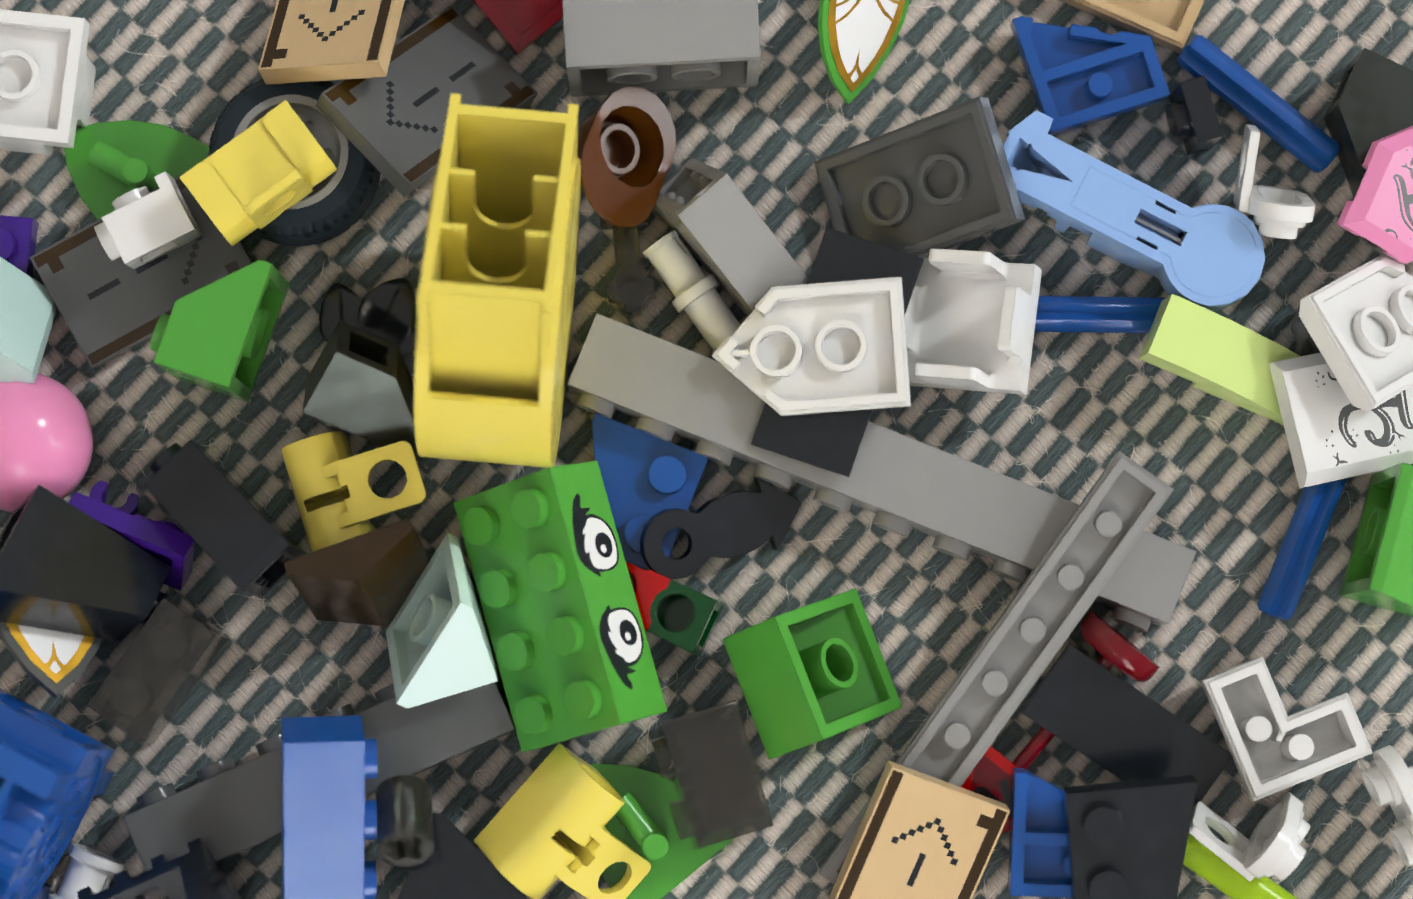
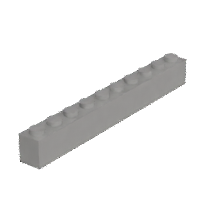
[568,313,1197,632]

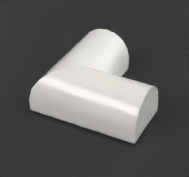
[1201,657,1373,802]

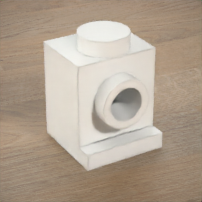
[94,171,202,269]

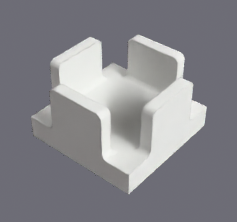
[0,9,96,155]
[905,248,1042,395]

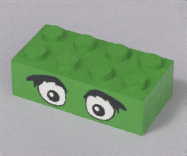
[453,461,667,753]

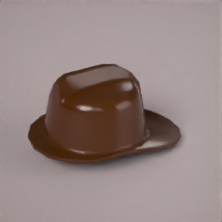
[577,86,676,228]

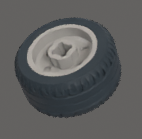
[208,78,381,246]

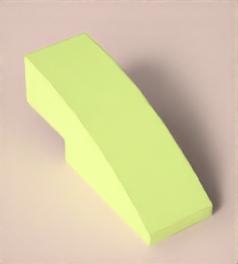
[1138,294,1301,425]

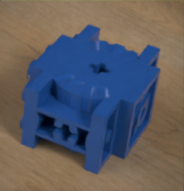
[0,688,115,899]

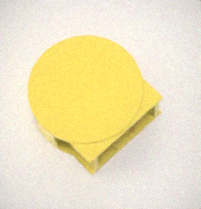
[414,93,581,468]

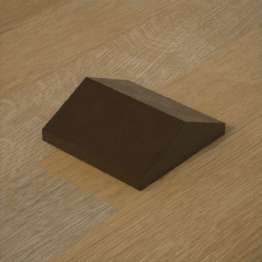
[283,518,430,626]

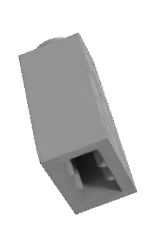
[653,158,808,317]

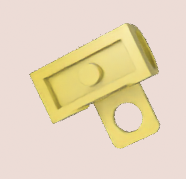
[179,100,337,247]
[281,431,427,552]
[473,743,651,899]

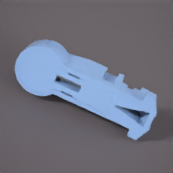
[1003,110,1265,311]

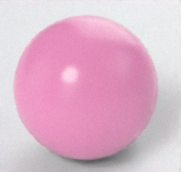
[0,374,93,512]

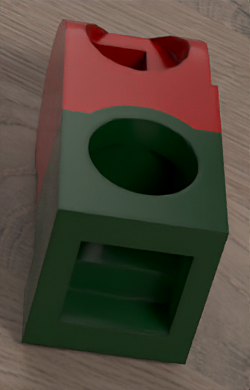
[626,562,724,657]

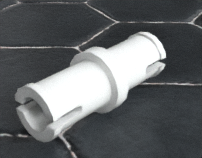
[643,230,741,353]

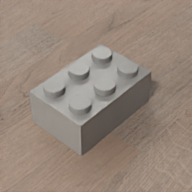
[562,0,761,97]

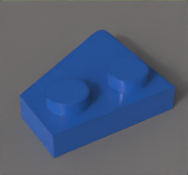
[1010,16,1171,136]
[592,413,709,571]
[1008,768,1072,898]

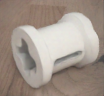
[48,843,125,899]

